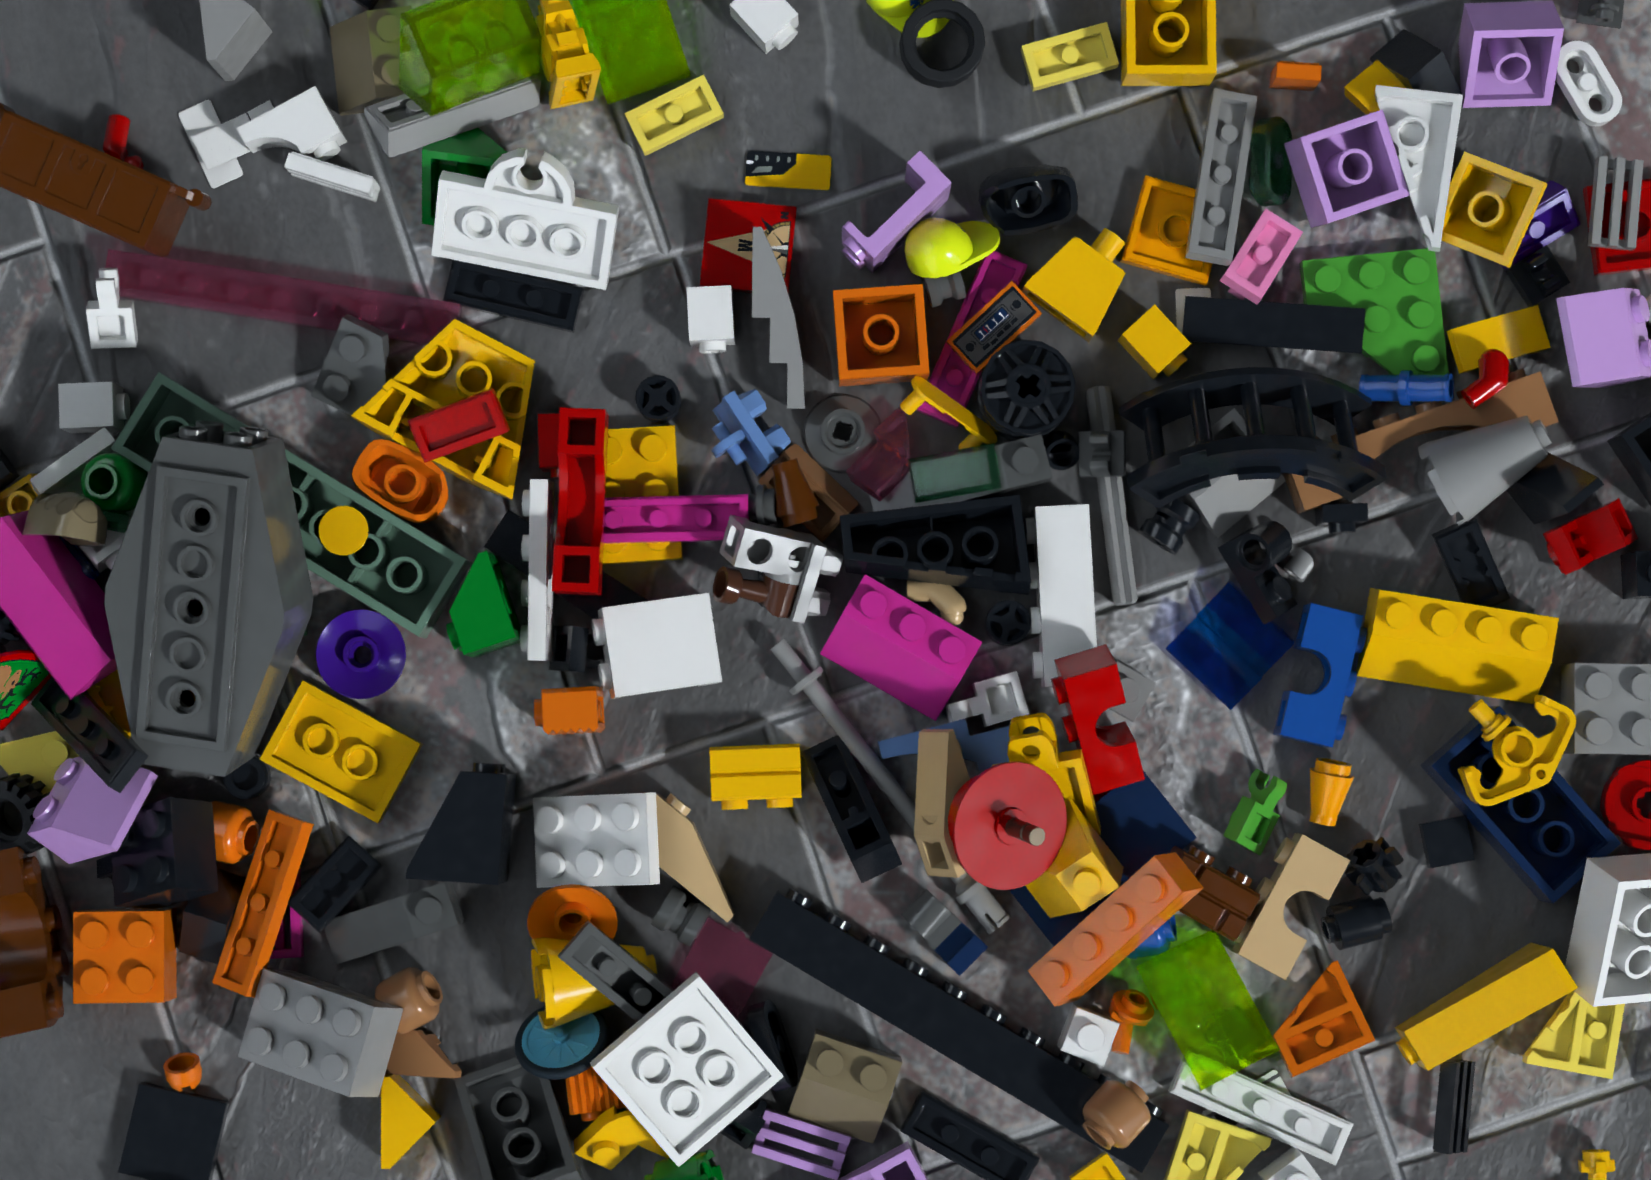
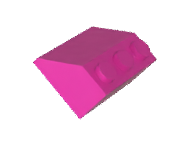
[820,574,982,721]

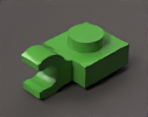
[1223,769,1287,856]

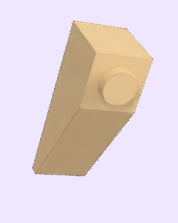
[656,793,735,923]

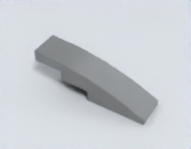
[752,227,805,409]

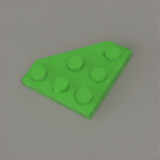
[1299,248,1449,375]

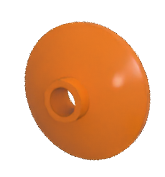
[527,884,618,940]

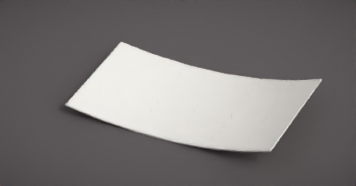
[191,100,274,170]

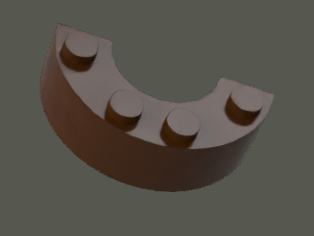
[0,847,70,1039]

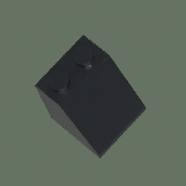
[406,763,516,885]

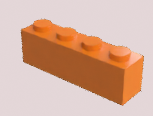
[1027,852,1204,1007]

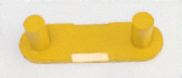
[900,376,997,454]

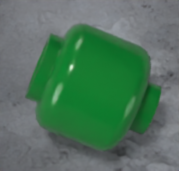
[81,452,148,513]

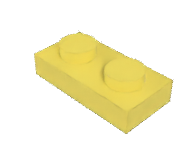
[1021,22,1119,91]
[624,74,724,156]

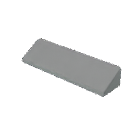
[364,56,541,157]

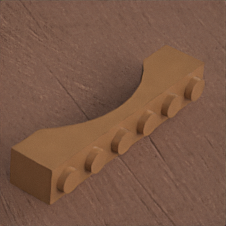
[1283,368,1559,514]

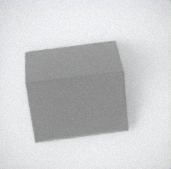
[199,0,272,81]

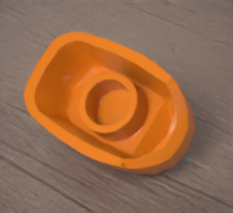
[352,439,449,523]

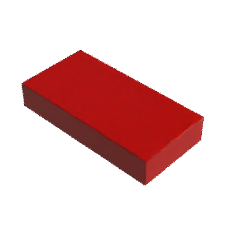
[408,388,510,463]

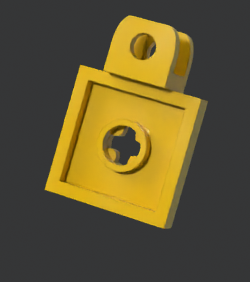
[992,712,1101,835]

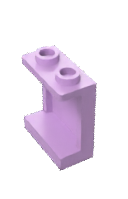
[842,151,952,273]

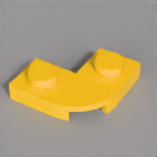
[574,1106,670,1170]

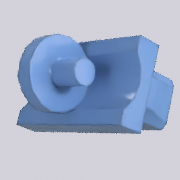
[711,389,791,476]

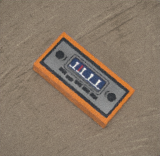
[946,281,1042,375]

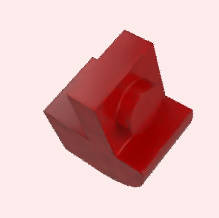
[1543,498,1638,575]

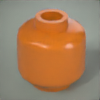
[212,801,260,864]

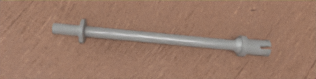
[770,639,1011,935]

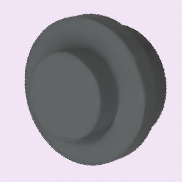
[748,484,780,526]

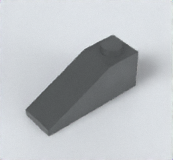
[324,881,465,965]

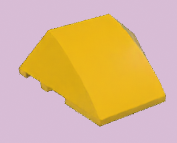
[351,319,535,500]

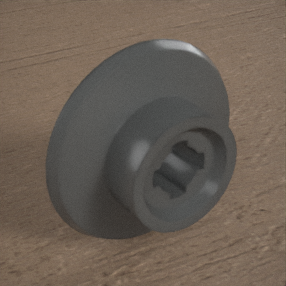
[803,394,883,473]

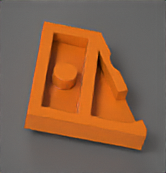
[1272,960,1375,1078]

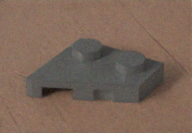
[311,314,392,415]

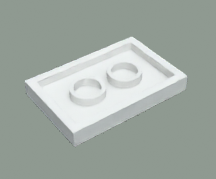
[533,792,660,888]

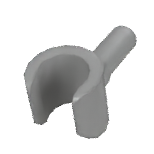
[1283,543,1314,582]

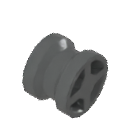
[921,271,966,308]

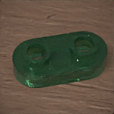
[1249,116,1292,207]

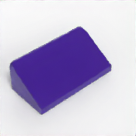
[1501,180,1581,270]

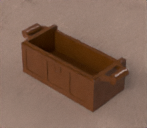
[0,103,212,258]

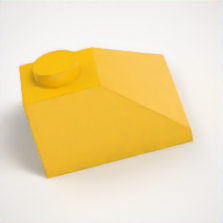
[1441,151,1548,268]
[1025,797,1124,918]

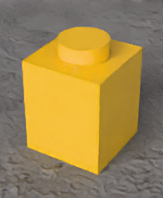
[1117,304,1191,379]

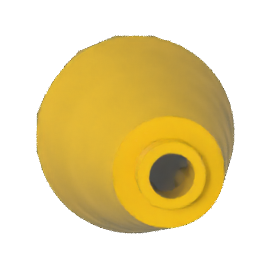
[531,937,657,1029]

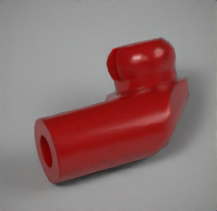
[103,114,144,170]

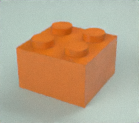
[833,284,929,387]
[73,908,177,1004]

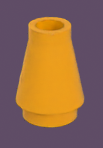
[1309,758,1354,826]

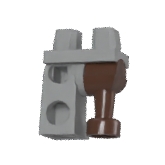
[713,514,843,623]

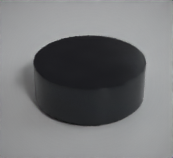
[223,756,271,799]

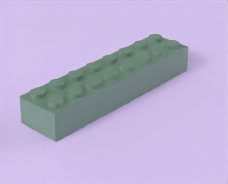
[111,372,473,639]

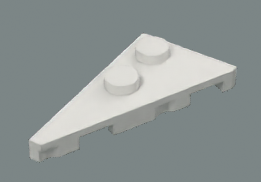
[1375,85,1463,252]

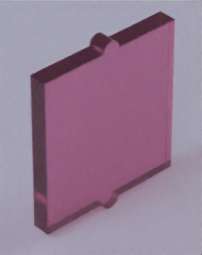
[671,918,773,1020]

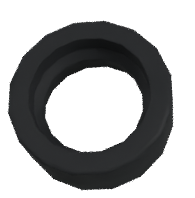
[899,0,985,88]

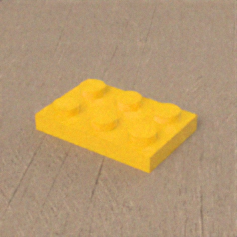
[603,425,683,564]
[259,680,423,823]

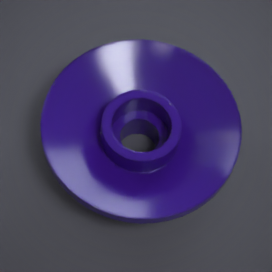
[316,609,406,699]

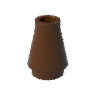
[771,458,820,527]

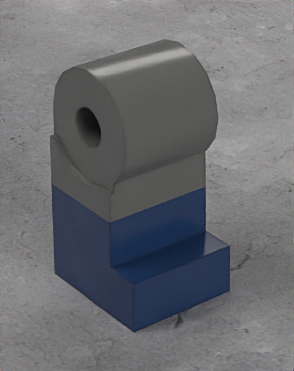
[901,889,988,976]

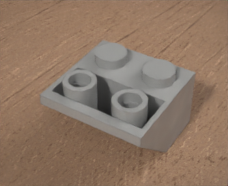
[1182,408,1285,539]

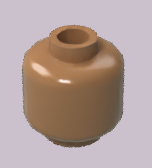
[375,967,443,1034]
[1082,1080,1151,1150]

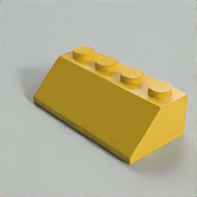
[1356,588,1559,704]

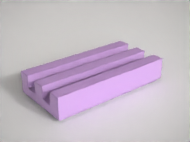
[751,1108,851,1180]

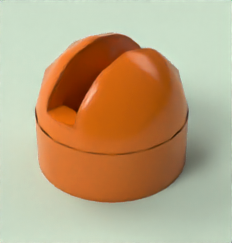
[163,1052,202,1092]

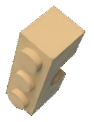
[1232,833,1350,980]

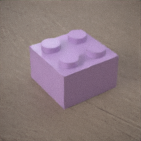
[1284,109,1410,228]

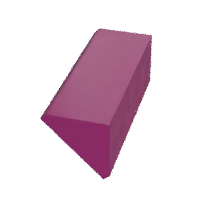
[0,510,117,701]

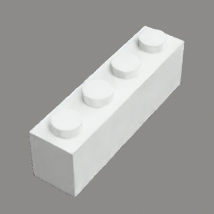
[1025,504,1097,688]

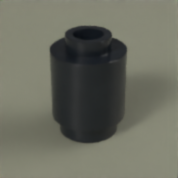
[1321,896,1392,950]

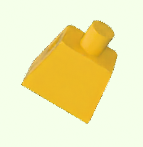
[1022,228,1125,342]

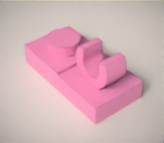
[1220,209,1303,305]

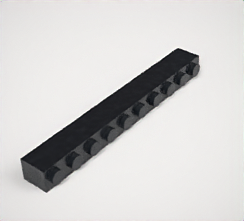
[750,888,1169,1173]

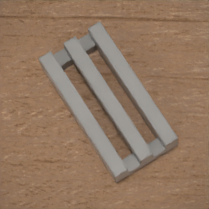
[1587,156,1644,251]

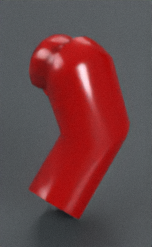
[1461,349,1509,409]

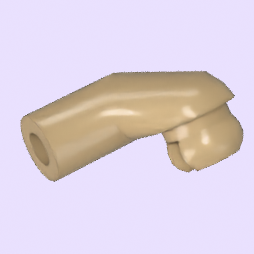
[906,580,967,626]

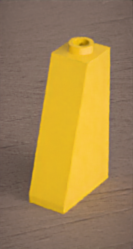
[1395,943,1578,1071]

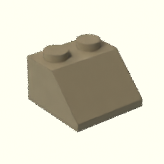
[329,5,426,116]
[788,1029,902,1144]

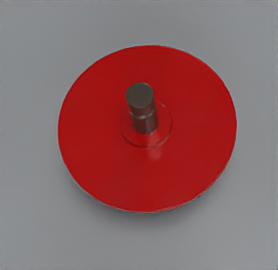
[948,761,1067,890]

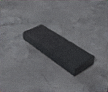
[443,260,584,333]
[900,1090,1040,1180]

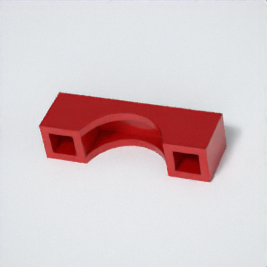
[552,407,609,595]

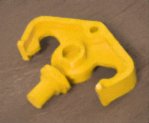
[1457,695,1576,806]

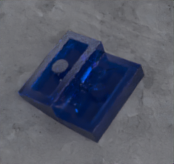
[1165,580,1295,710]

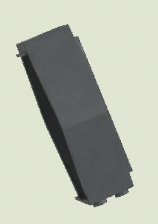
[104,420,313,777]

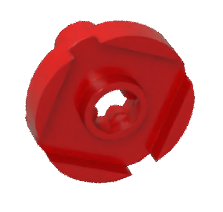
[1600,760,1651,850]

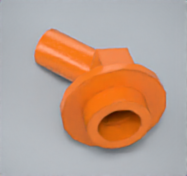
[1108,989,1154,1055]

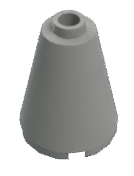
[1418,415,1552,525]

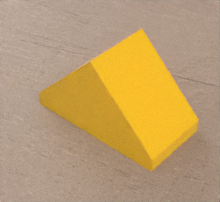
[381,1074,442,1169]

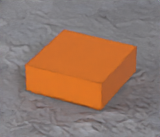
[1269,61,1322,91]

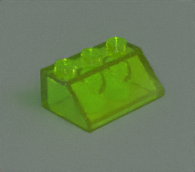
[399,0,542,116]
[1135,930,1280,1092]

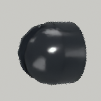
[1044,431,1079,470]

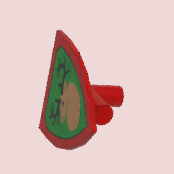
[0,650,51,731]

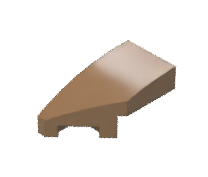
[385,1029,462,1078]

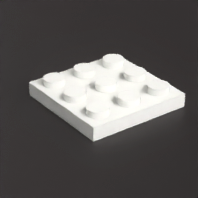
[590,972,784,1167]

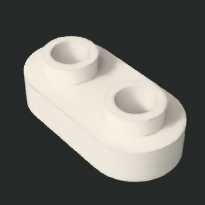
[1555,41,1622,127]

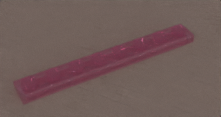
[105,249,462,345]

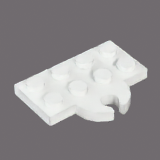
[431,148,619,290]

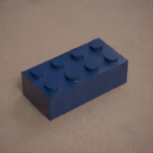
[1420,706,1621,904]

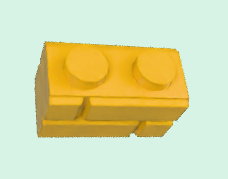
[709,744,802,810]

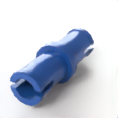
[1359,370,1455,406]

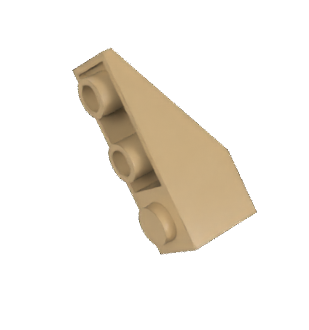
[914,729,970,878]

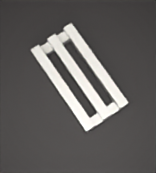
[284,152,381,202]

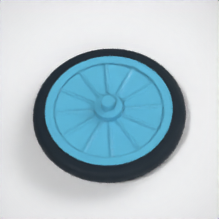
[515,1006,609,1080]

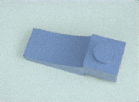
[877,719,1009,771]

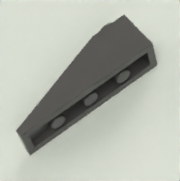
[866,434,1053,512]
[558,920,675,1022]

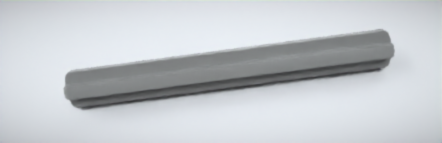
[1086,386,1138,606]

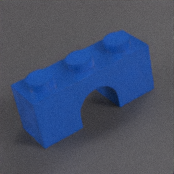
[1273,603,1367,748]

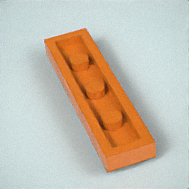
[212,809,314,998]

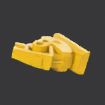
[535,0,601,110]

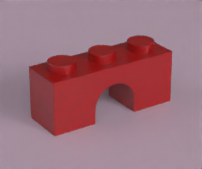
[1051,644,1145,795]

